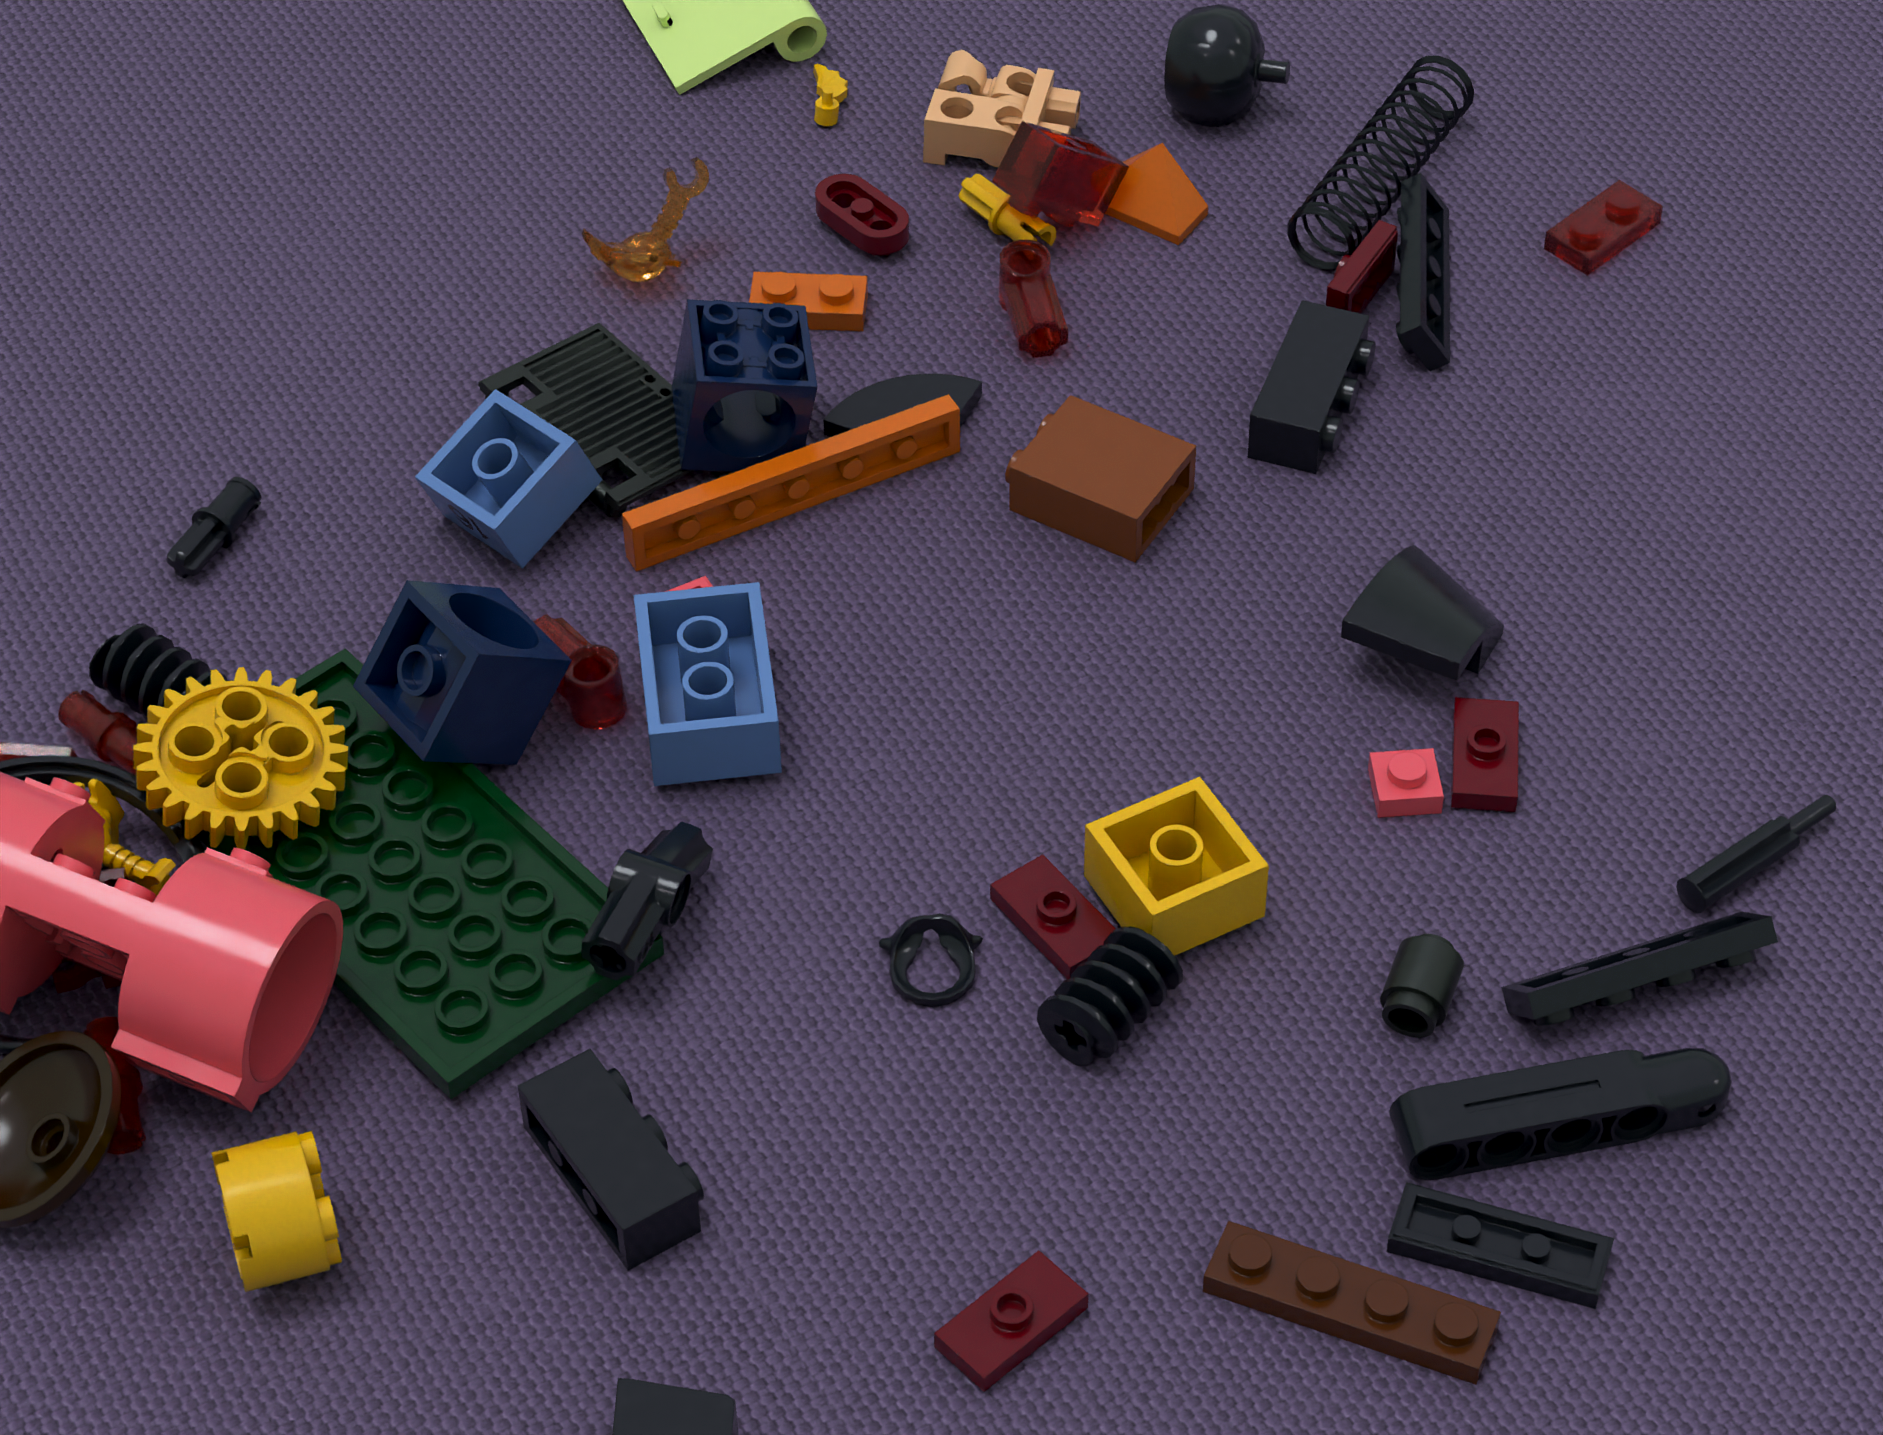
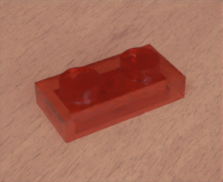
[1544,180,1663,276]

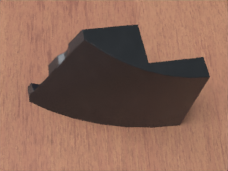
[1341,545,1504,681]

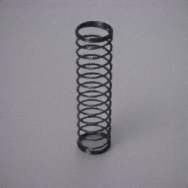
[1287,56,1474,270]

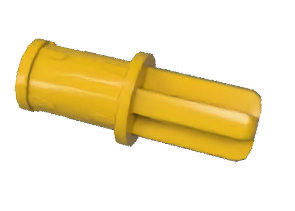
[958,174,1057,258]

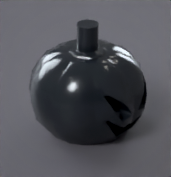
[1164,4,1290,127]

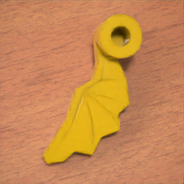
[813,63,848,126]

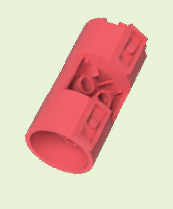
[0,772,343,1113]

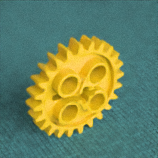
[133,667,348,850]

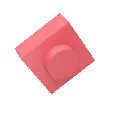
[1368,748,1444,818]

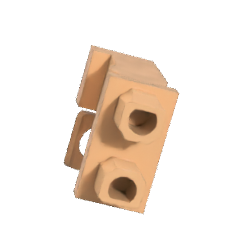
[923,50,1081,175]

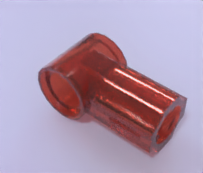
[999,240,1068,358]
[533,614,627,729]

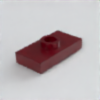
[1326,220,1398,314]
[1451,697,1519,812]
[990,854,1116,979]
[934,1250,1089,1392]

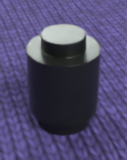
[1380,934,1464,1038]

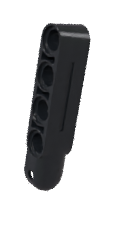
[1389,1048,1732,1181]

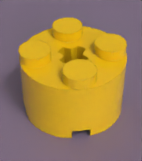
[211,1131,342,1292]

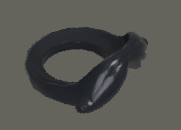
[879,913,983,1008]

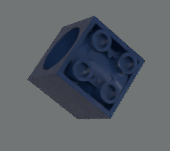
[672,299,817,472]
[353,580,572,765]

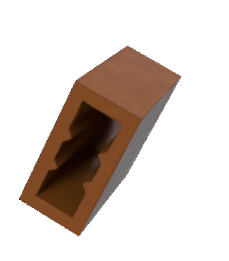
[1005,395,1196,563]

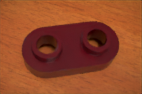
[815,174,909,256]

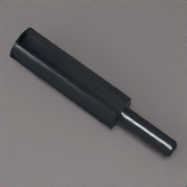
[1676,795,1836,913]

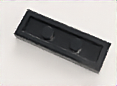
[1386,1182,1614,1309]

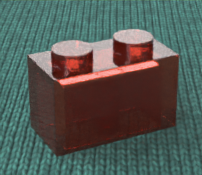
[991,121,1129,227]

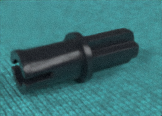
[166,477,262,578]

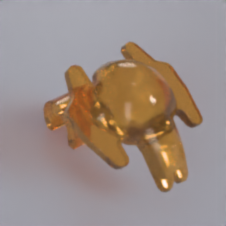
[582,157,709,282]

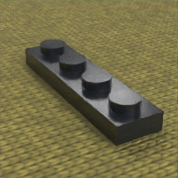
[1396,173,1450,371]
[1501,911,1778,1026]

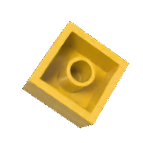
[1084,777,1269,956]

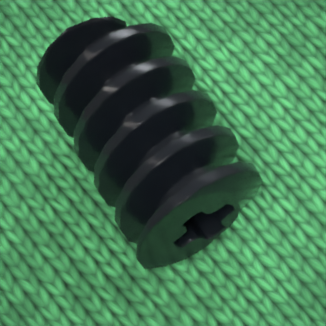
[89,623,228,720]
[1037,926,1183,1066]

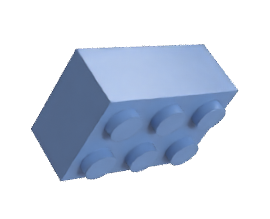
[634,582,782,786]

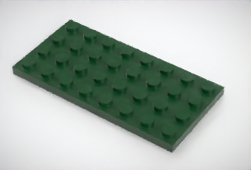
[197,648,664,1099]

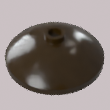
[0,1031,122,1228]

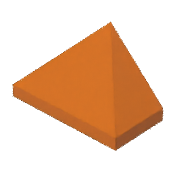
[1084,142,1208,245]

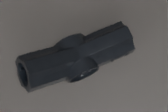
[581,822,713,981]

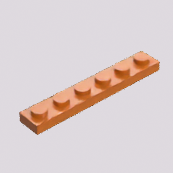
[622,394,960,572]

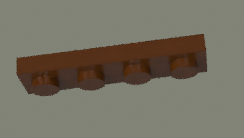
[1203,1221,1501,1385]

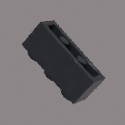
[1247,300,1376,474]
[518,1049,704,1271]

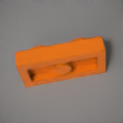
[749,272,868,331]

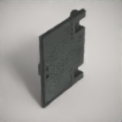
[478,323,694,518]

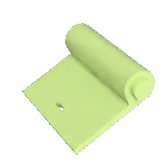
[622,0,827,95]

